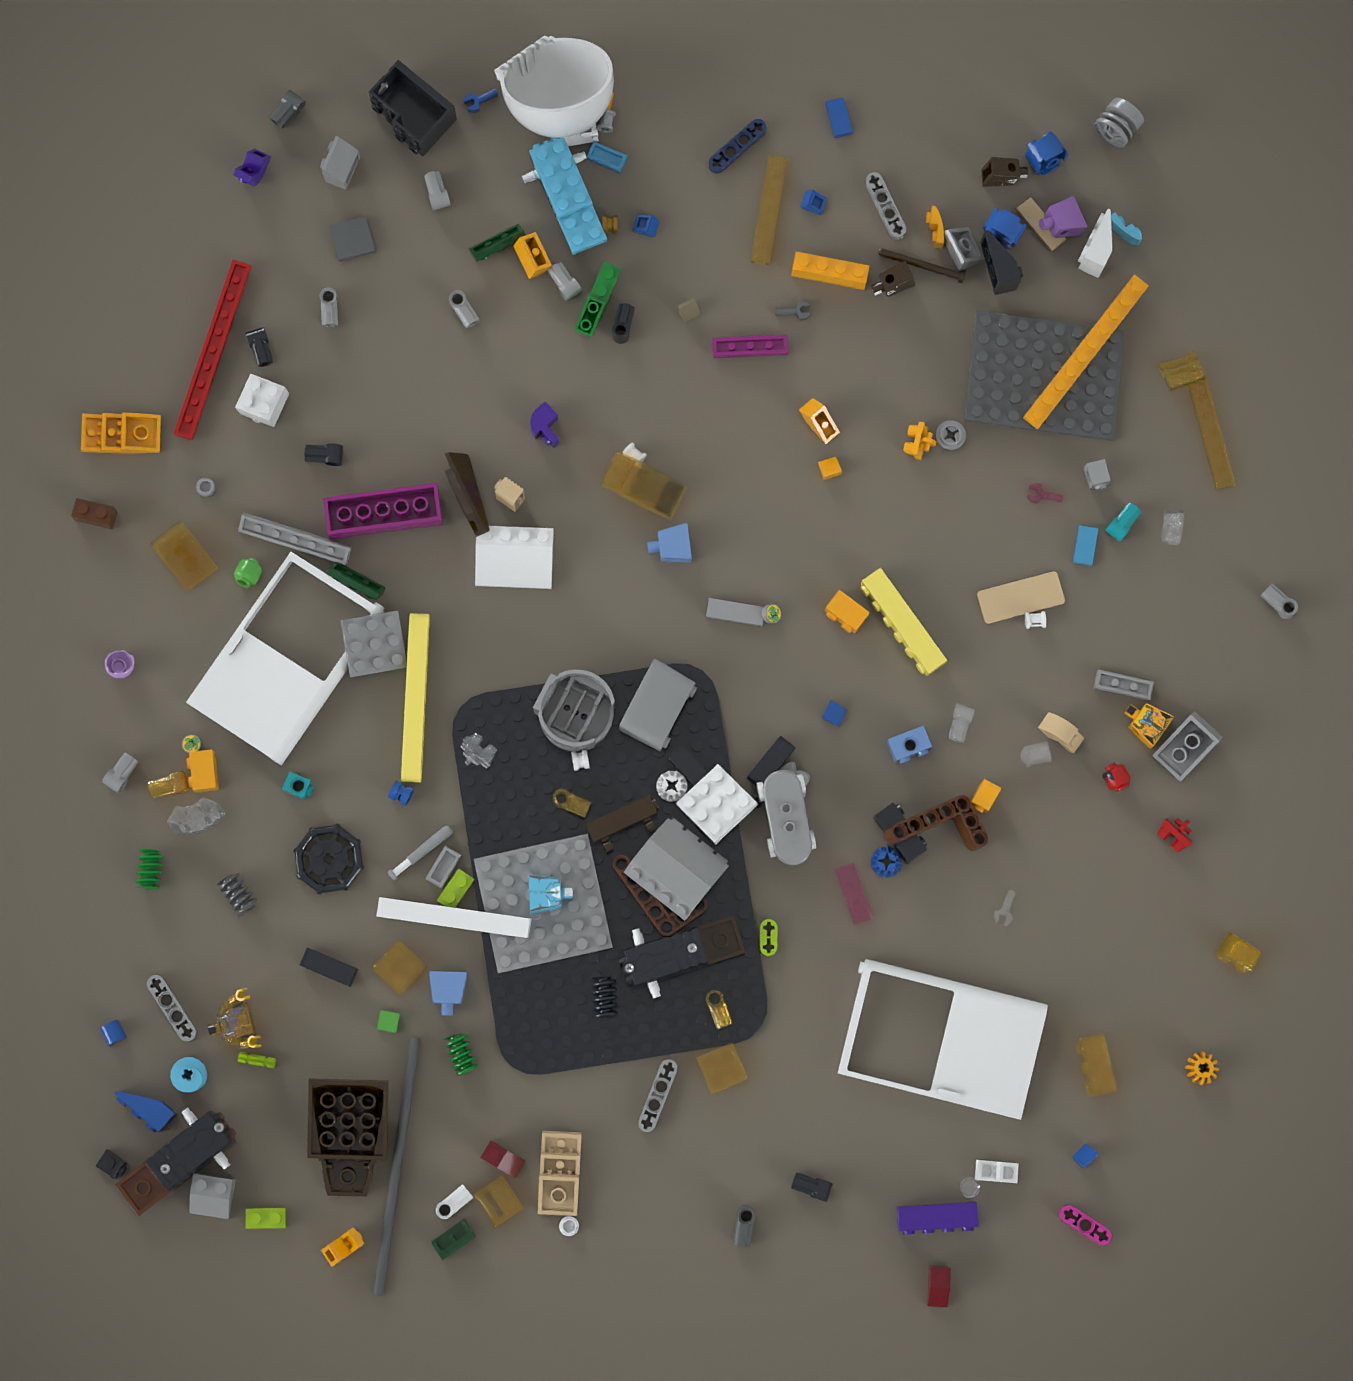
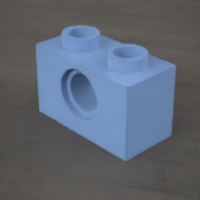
[886,726,932,764]

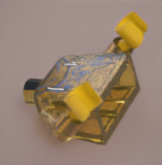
[207,988,261,1049]

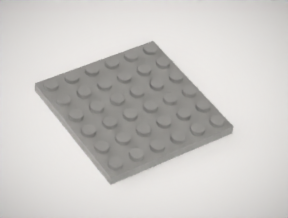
[474,834,613,974]

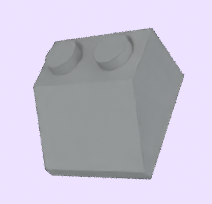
[189,1173,236,1219]

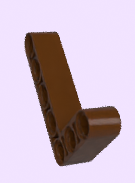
[884,795,988,851]
[613,855,707,937]

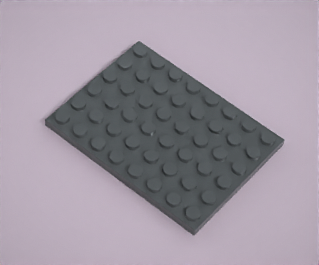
[965,311,1124,441]

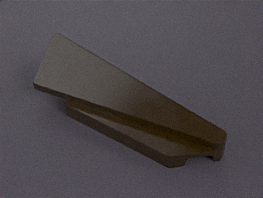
[445,452,490,537]

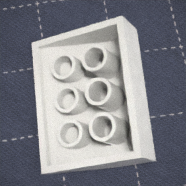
[475,526,554,589]

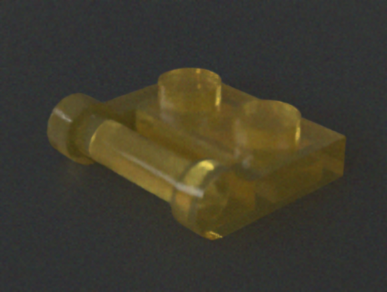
[1158,351,1206,391]
[473,1175,524,1228]

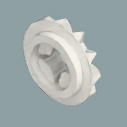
[656,771,687,802]

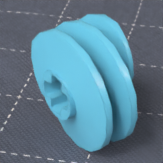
[170,1057,208,1093]

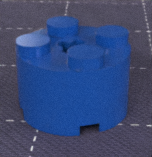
[1025,131,1068,175]
[983,207,1027,249]

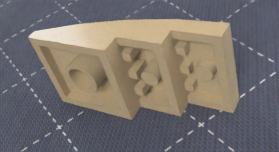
[538,1131,582,1216]

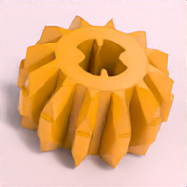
[1185,1051,1219,1085]

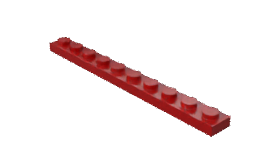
[173,259,251,441]

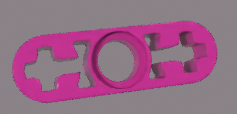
[1059,1205,1112,1245]

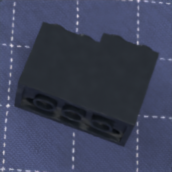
[369,60,457,157]

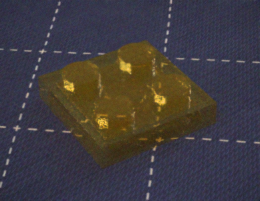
[372,940,427,995]
[696,1043,748,1094]

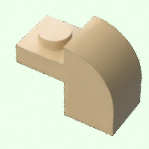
[1038,712,1084,753]

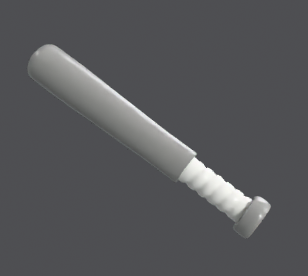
[387,825,453,881]

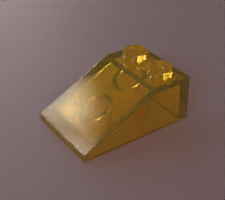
[151,520,218,591]

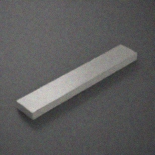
[238,512,352,565]

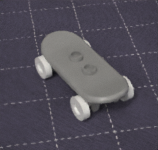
[756,770,816,865]

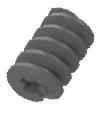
[217,873,257,917]

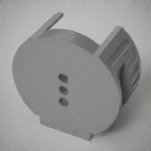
[533,669,615,752]

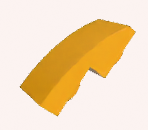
[926,206,944,249]

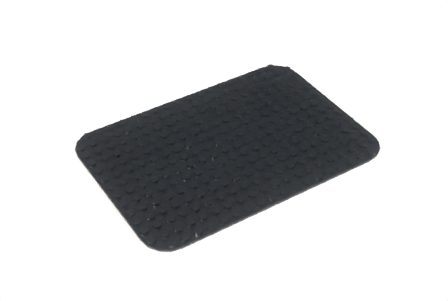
[452,664,767,1075]

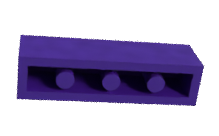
[896,1202,979,1235]

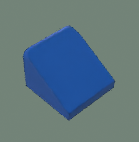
[800,190,827,215]
[632,214,659,237]
[822,700,847,727]
[1073,1144,1099,1168]

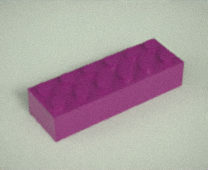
[323,483,443,540]

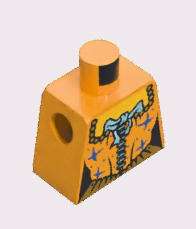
[1124,704,1174,749]

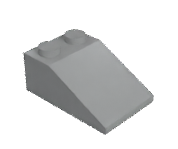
[1152,711,1223,782]

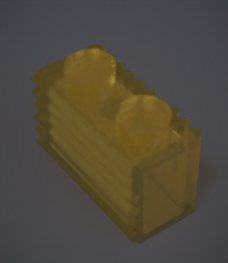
[1215,932,1263,974]

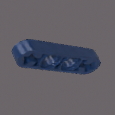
[709,119,766,174]

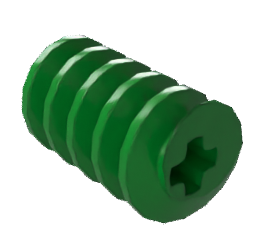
[135,849,164,890]
[443,1033,478,1077]

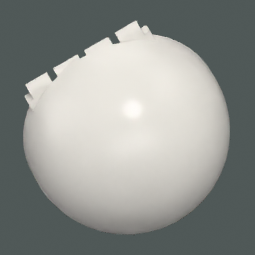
[494,36,614,138]

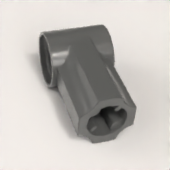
[269,90,306,129]
[733,1206,755,1247]

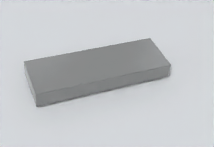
[706,598,764,627]
[1093,669,1154,701]

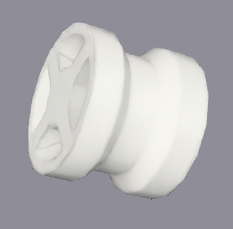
[571,749,590,771]

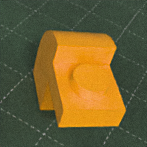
[321,1227,365,1267]

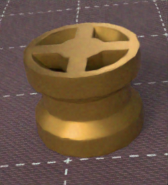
[602,215,618,234]

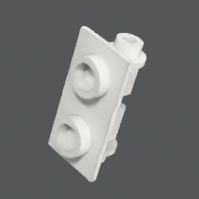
[564,123,599,146]

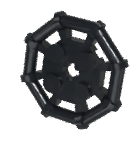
[293,823,364,895]

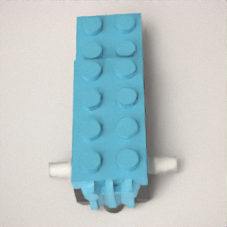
[522,137,607,255]

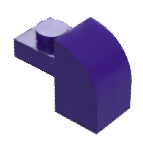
[233,148,271,187]
[530,402,559,448]

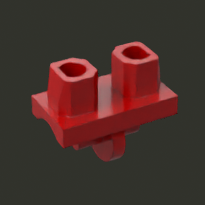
[1157,818,1192,852]

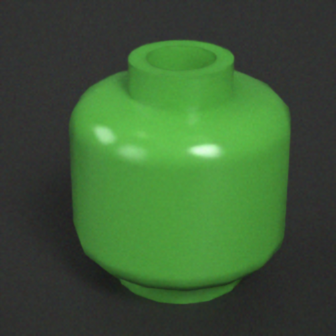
[234,558,262,588]

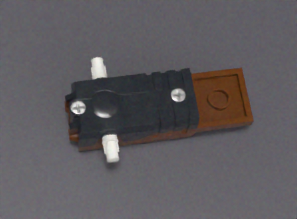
[115,1108,236,1216]

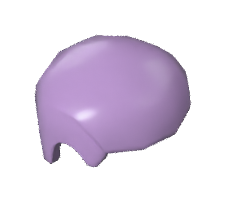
[105,650,135,678]

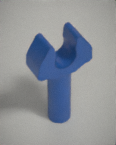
[463,89,498,113]

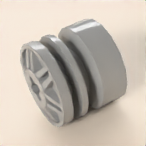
[1094,97,1144,148]

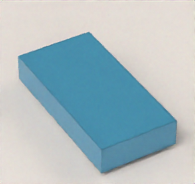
[586,141,628,173]
[1073,525,1098,566]

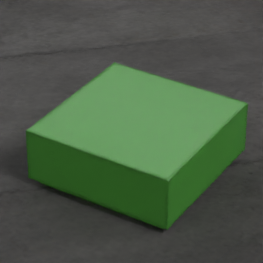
[377,1010,400,1033]

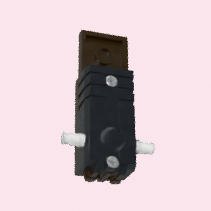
[619,915,746,998]

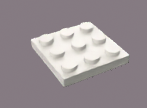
[676,764,758,844]

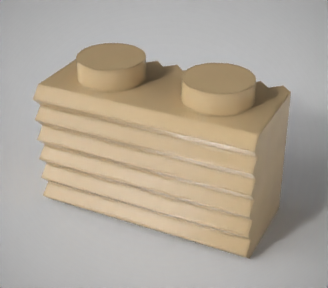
[494,477,525,512]

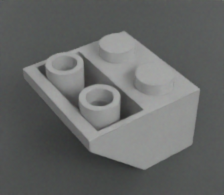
[320,136,360,190]

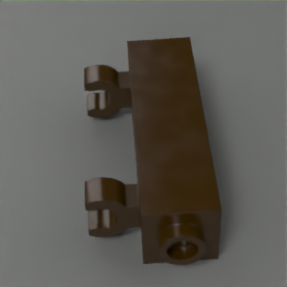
[586,795,659,852]

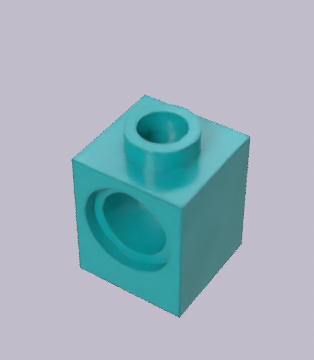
[282,772,314,800]

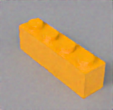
[791,251,869,290]

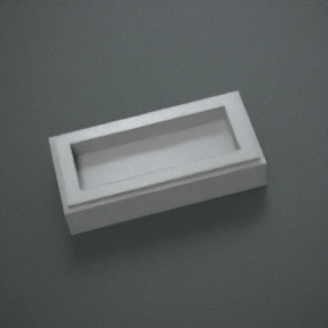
[425,846,462,889]

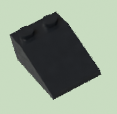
[980,230,1023,295]

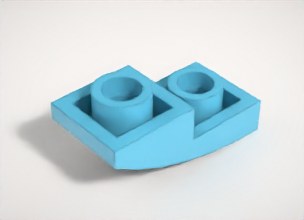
[1111,212,1143,246]

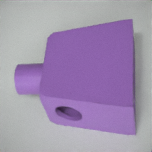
[1039,196,1088,238]

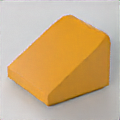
[818,457,842,480]

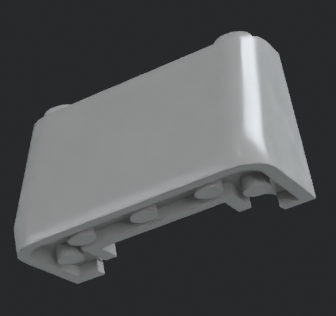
[619,659,697,752]

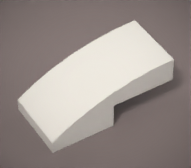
[975,1160,1019,1183]

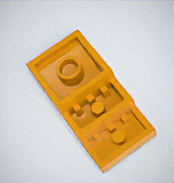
[81,412,161,453]

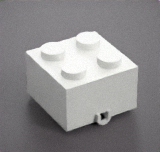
[235,374,289,427]

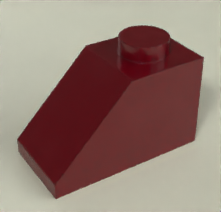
[480,1140,525,1178]
[927,1266,951,1307]

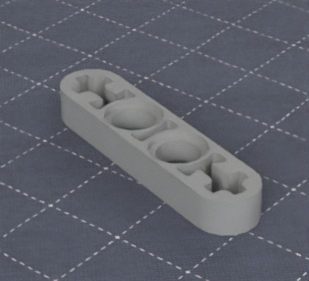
[865,172,906,240]
[147,975,197,1042]
[638,1059,677,1132]

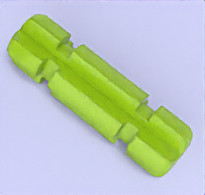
[238,1052,277,1068]

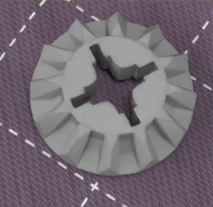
[935,420,966,451]

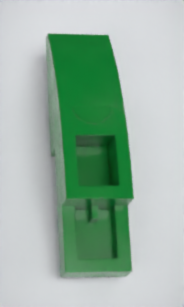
[574,261,622,338]

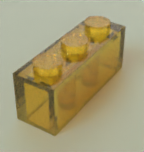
[1076,1034,1117,1097]

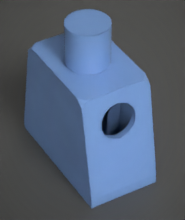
[647,523,692,563]
[429,971,468,1016]

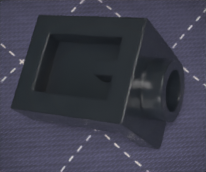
[96,1149,127,1179]

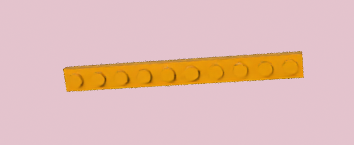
[1023,274,1149,429]

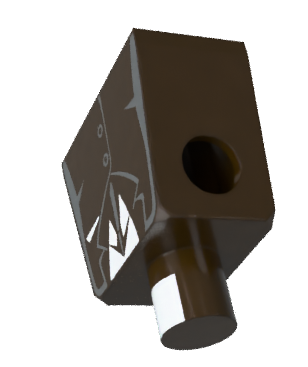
[981,157,1028,187]
[871,261,915,297]

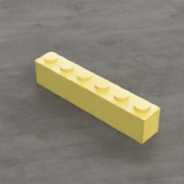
[860,568,947,676]

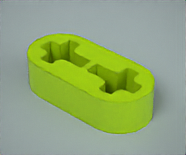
[759,919,778,956]

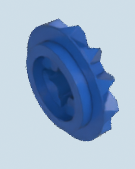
[871,846,902,877]

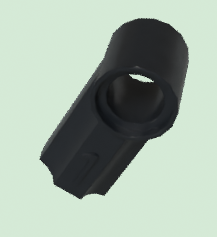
[612,303,635,344]
[246,327,273,367]
[304,444,343,466]
[791,1172,833,1202]

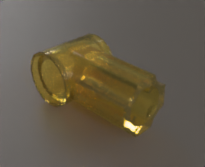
[148,771,189,799]
[552,789,591,818]
[705,990,733,1029]

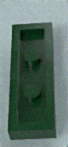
[469,224,526,262]
[326,562,386,600]

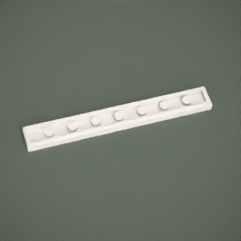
[376,897,531,938]

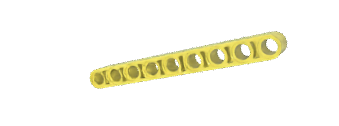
[401,613,430,783]

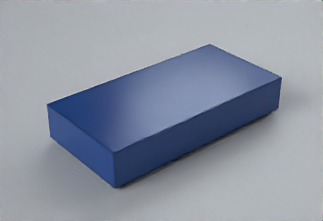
[825,97,853,138]

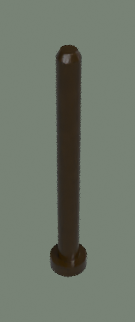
[878,249,966,284]

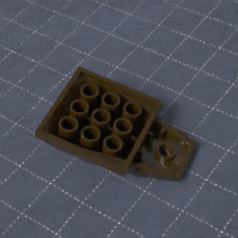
[307,1078,389,1197]

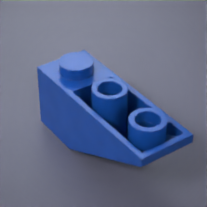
[114,1091,177,1133]

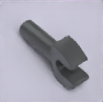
[775,300,810,321]

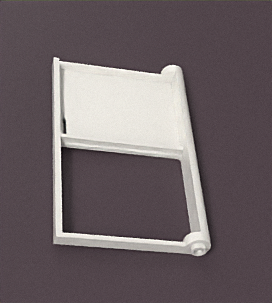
[186,552,385,766]
[837,959,1048,1120]

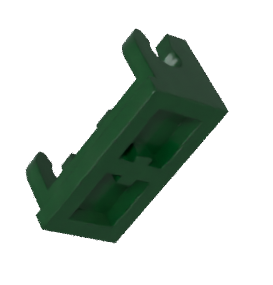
[431,1219,476,1260]

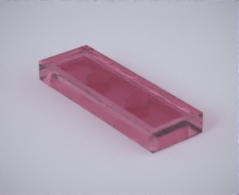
[835,863,873,924]

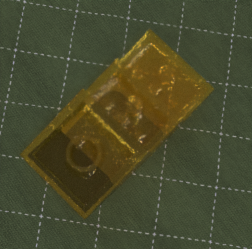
[601,451,687,520]

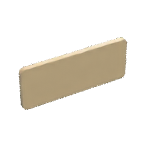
[977,571,1065,624]

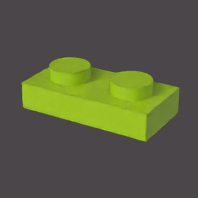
[437,869,475,908]
[246,1208,286,1229]

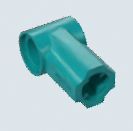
[1105,503,1142,542]

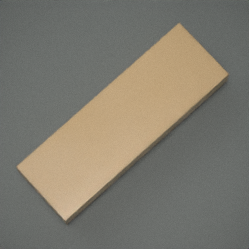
[1016,197,1066,252]

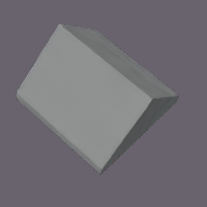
[944,227,985,272]

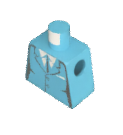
[529,875,573,914]

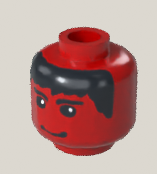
[1102,762,1131,792]

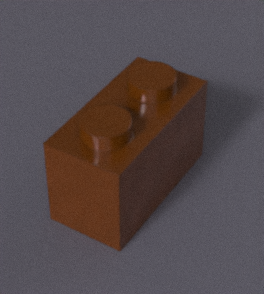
[71,498,117,530]

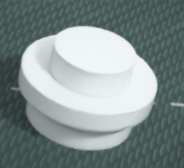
[559,1216,579,1236]

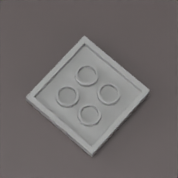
[340,611,407,677]

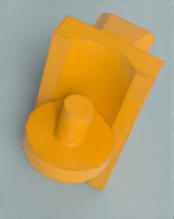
[903,422,937,460]

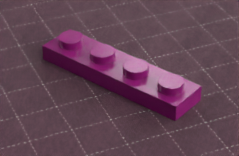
[712,335,788,358]

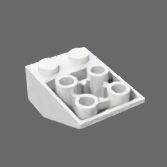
[1078,209,1112,278]

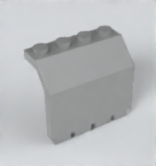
[624,818,729,920]

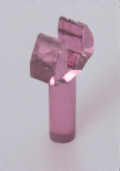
[1027,483,1063,504]

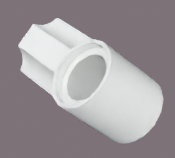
[436,1184,473,1219]

